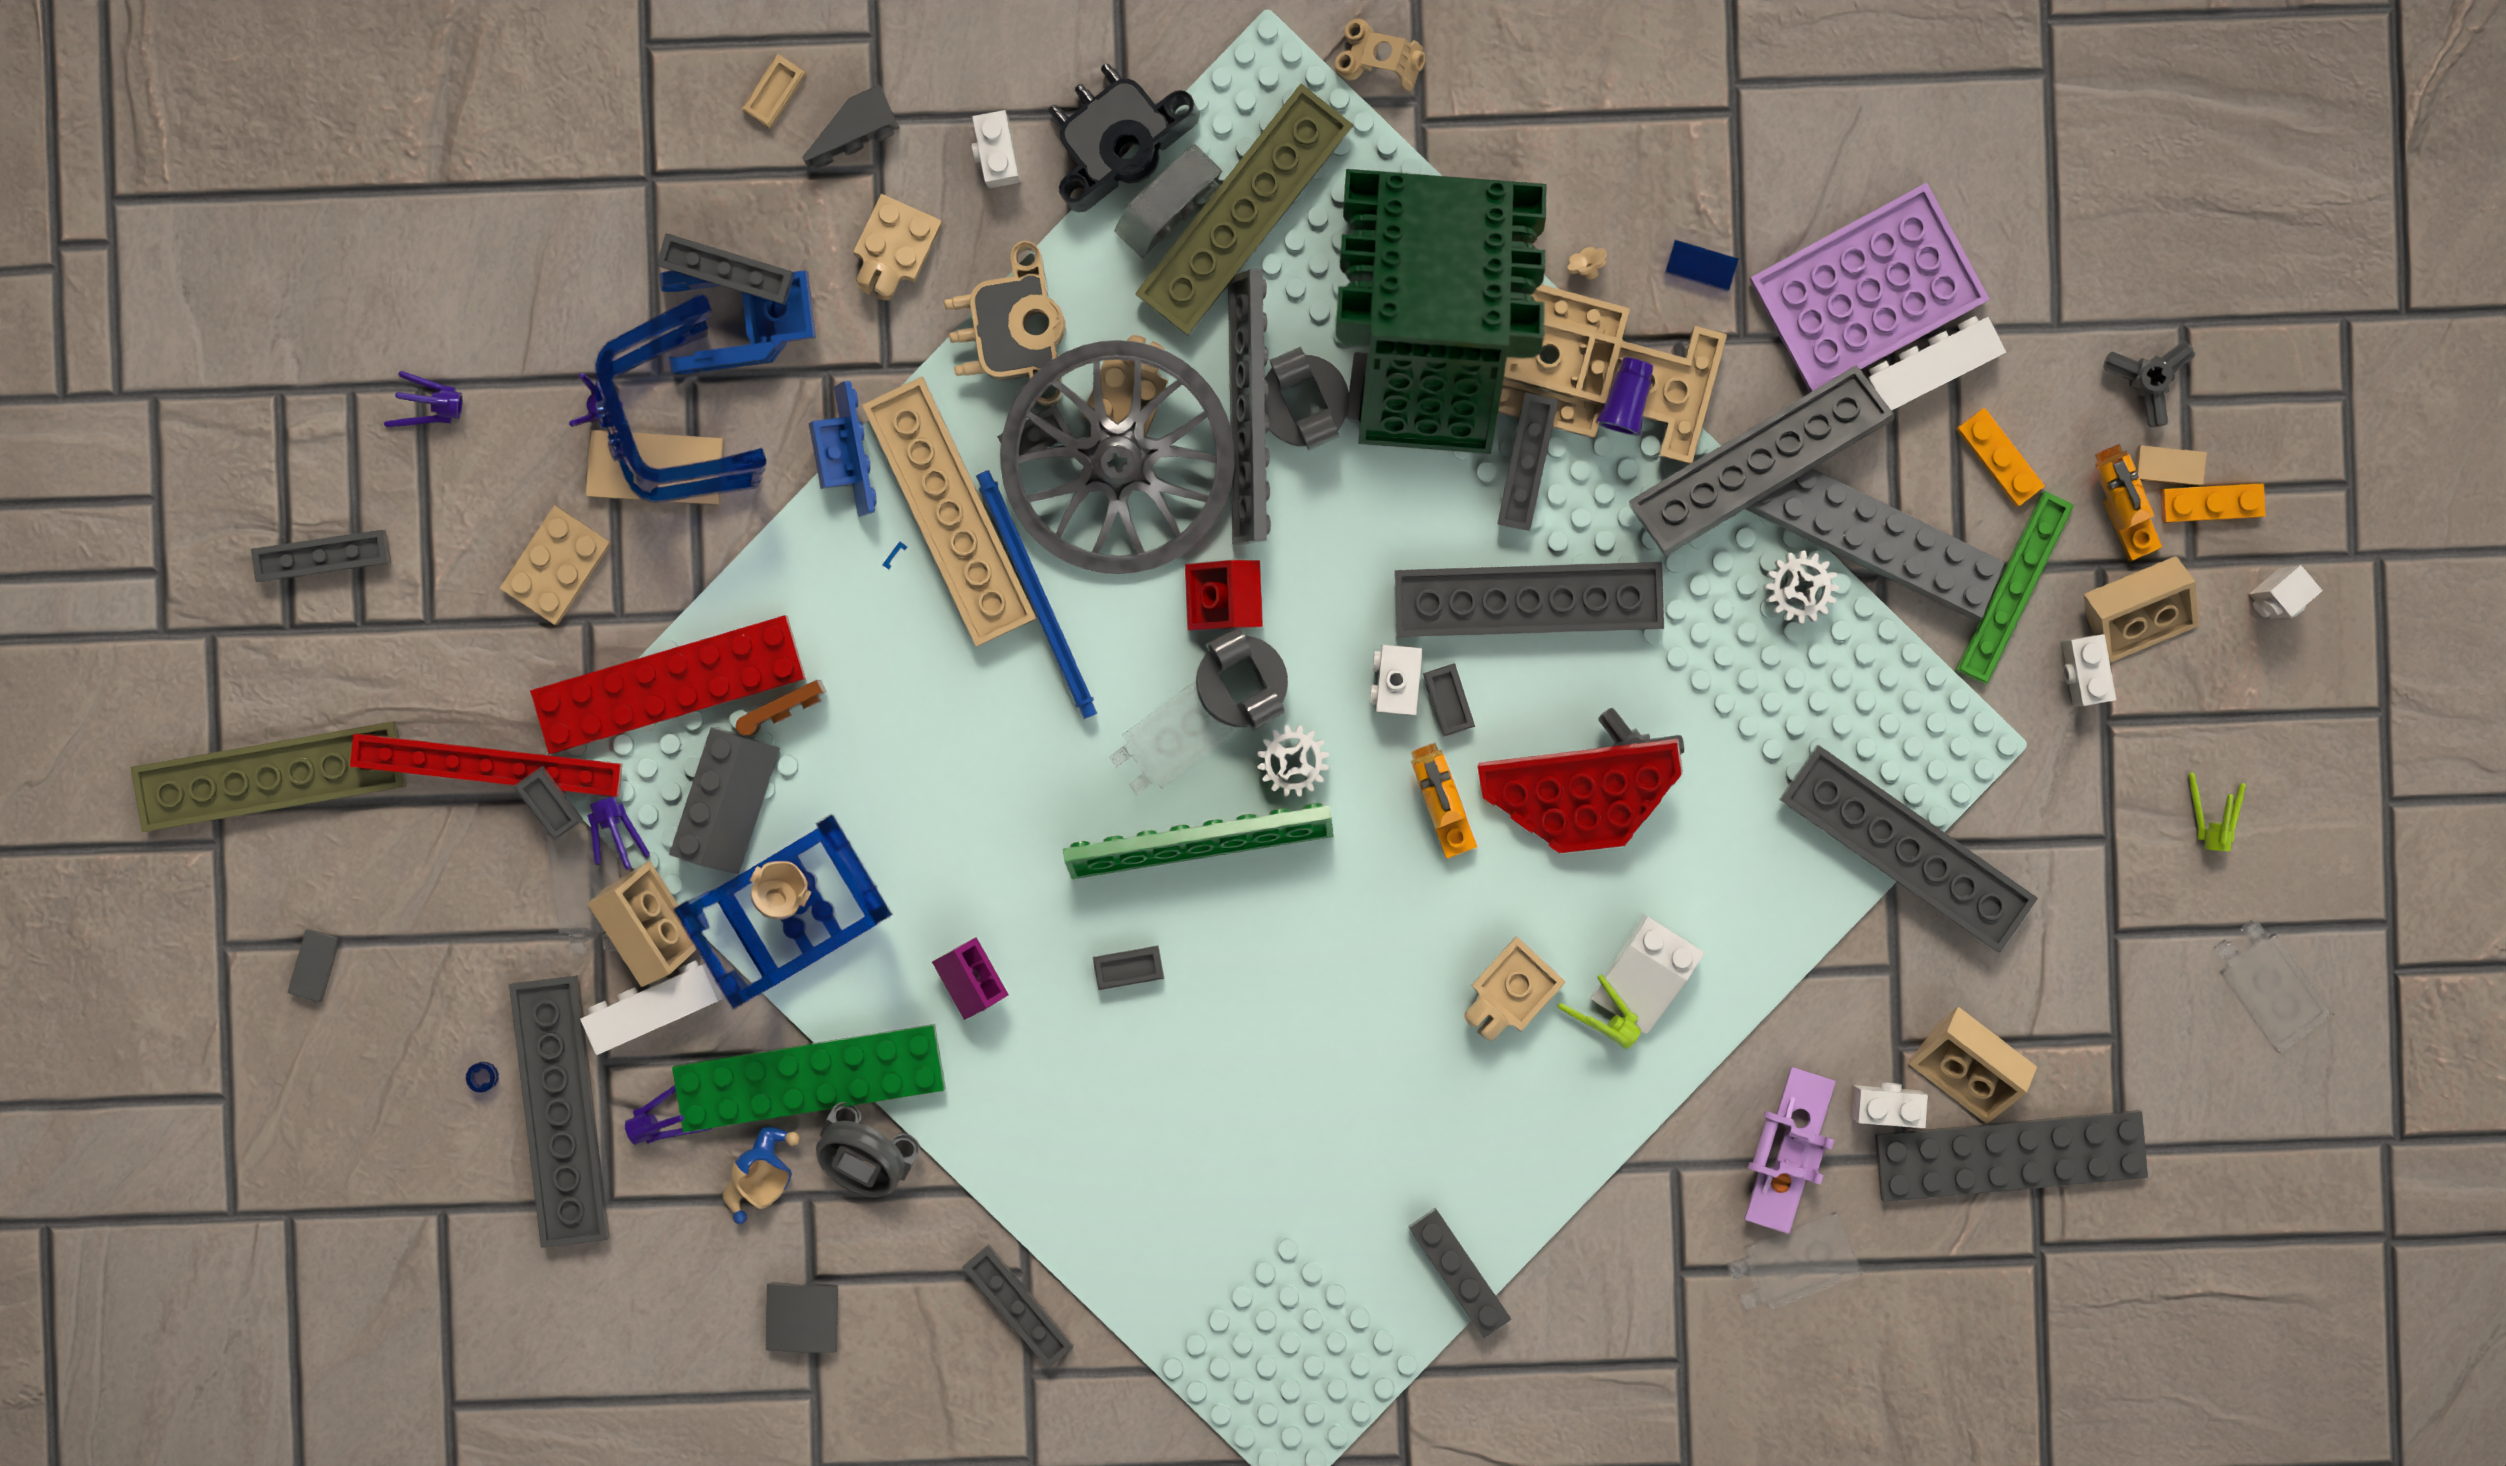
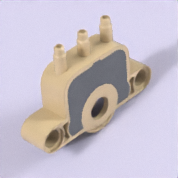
[944,241,1065,407]

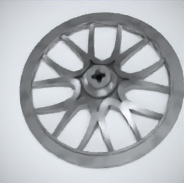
[1000,340,1235,574]

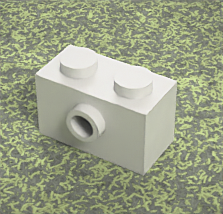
[972,110,1021,189]
[2249,565,2323,619]
[2061,634,2116,706]
[1370,645,1423,715]
[1851,1082,1928,1128]

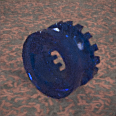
[465,1061,499,1093]

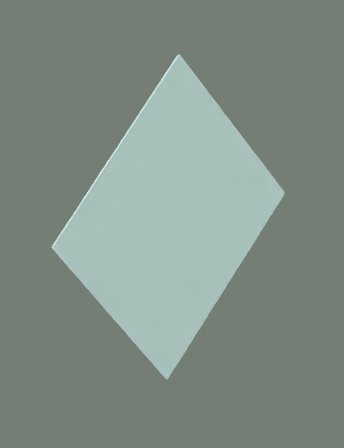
[545,9,2027,1466]

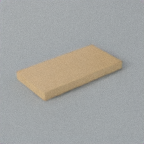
[586,430,724,505]

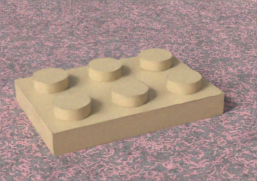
[500,505,612,625]

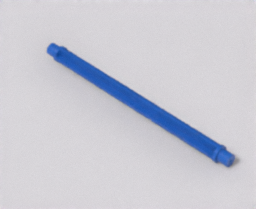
[976,470,1098,719]

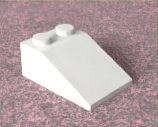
[1590,914,1705,1034]

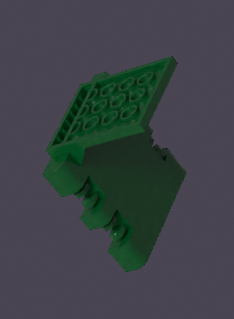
[1335,169,1547,454]

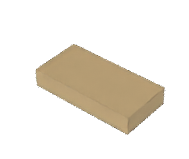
[741,54,807,129]
[2135,445,2207,486]

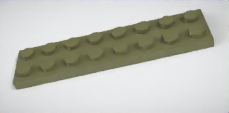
[1135,84,1353,336]
[130,722,407,832]

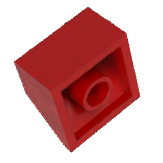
[1185,560,1263,631]

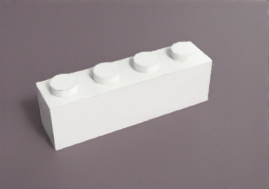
[1867,316,2006,410]
[580,960,724,1055]

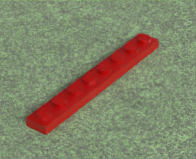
[349,734,623,797]

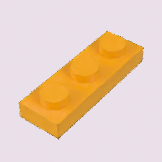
[1955,407,2045,507]
[2161,483,2266,523]

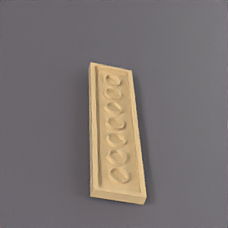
[862,377,1037,647]

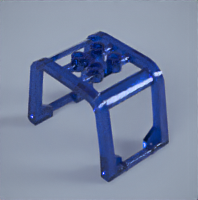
[595,294,767,503]
[673,814,893,1010]

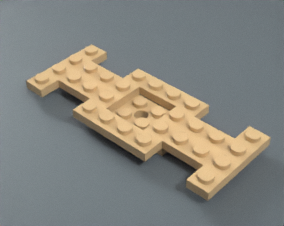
[1498,284,1727,465]

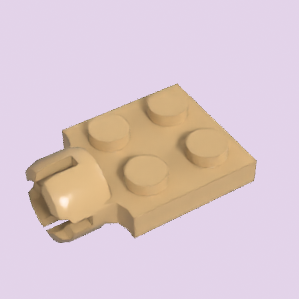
[853,194,942,300]
[1082,335,1169,436]
[1464,937,1565,1041]

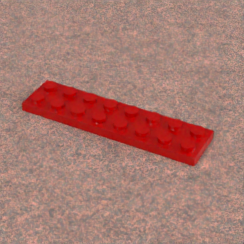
[530,615,806,754]

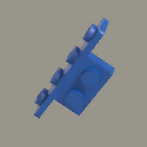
[808,381,877,517]

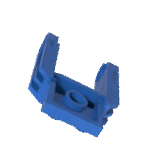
[659,270,816,375]

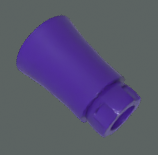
[1596,357,1653,436]

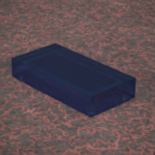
[1664,240,1739,292]

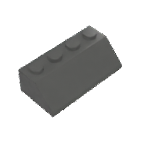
[669,727,780,874]

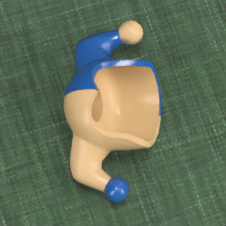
[722,1126,800,1224]

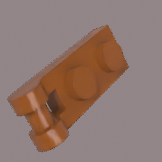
[736,680,827,736]

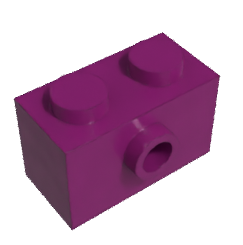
[932,937,1009,1020]

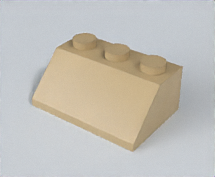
[2084,556,2199,663]
[587,861,703,987]
[1908,1007,2037,1124]

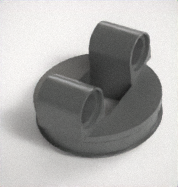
[1264,346,1349,451]
[1196,627,1288,731]
[816,1102,920,1197]

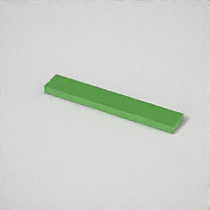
[1955,491,2074,684]

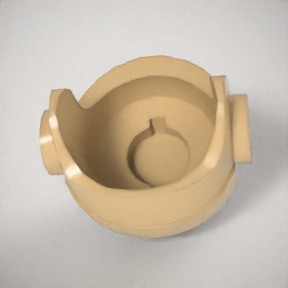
[750,861,811,919]

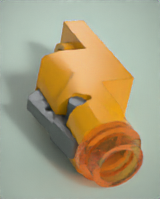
[2094,444,2162,561]
[1410,742,1478,859]

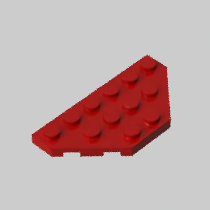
[1477,739,1683,853]

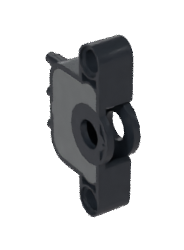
[1049,63,1200,213]

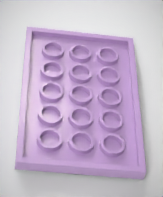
[1749,182,1990,392]

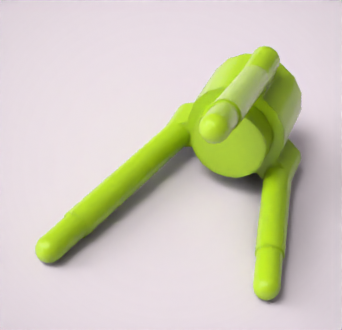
[2189,772,2246,851]
[1557,974,1641,1050]

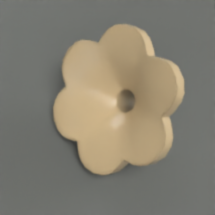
[1567,247,1607,280]

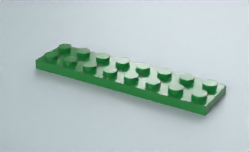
[1063,803,1334,880]
[672,1024,946,1132]

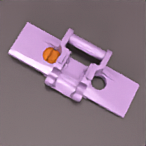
[1744,1067,1836,1234]

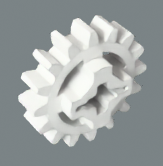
[1764,551,1839,624]
[1258,725,1329,797]

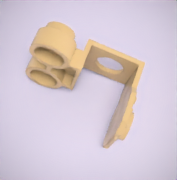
[1335,19,1425,92]

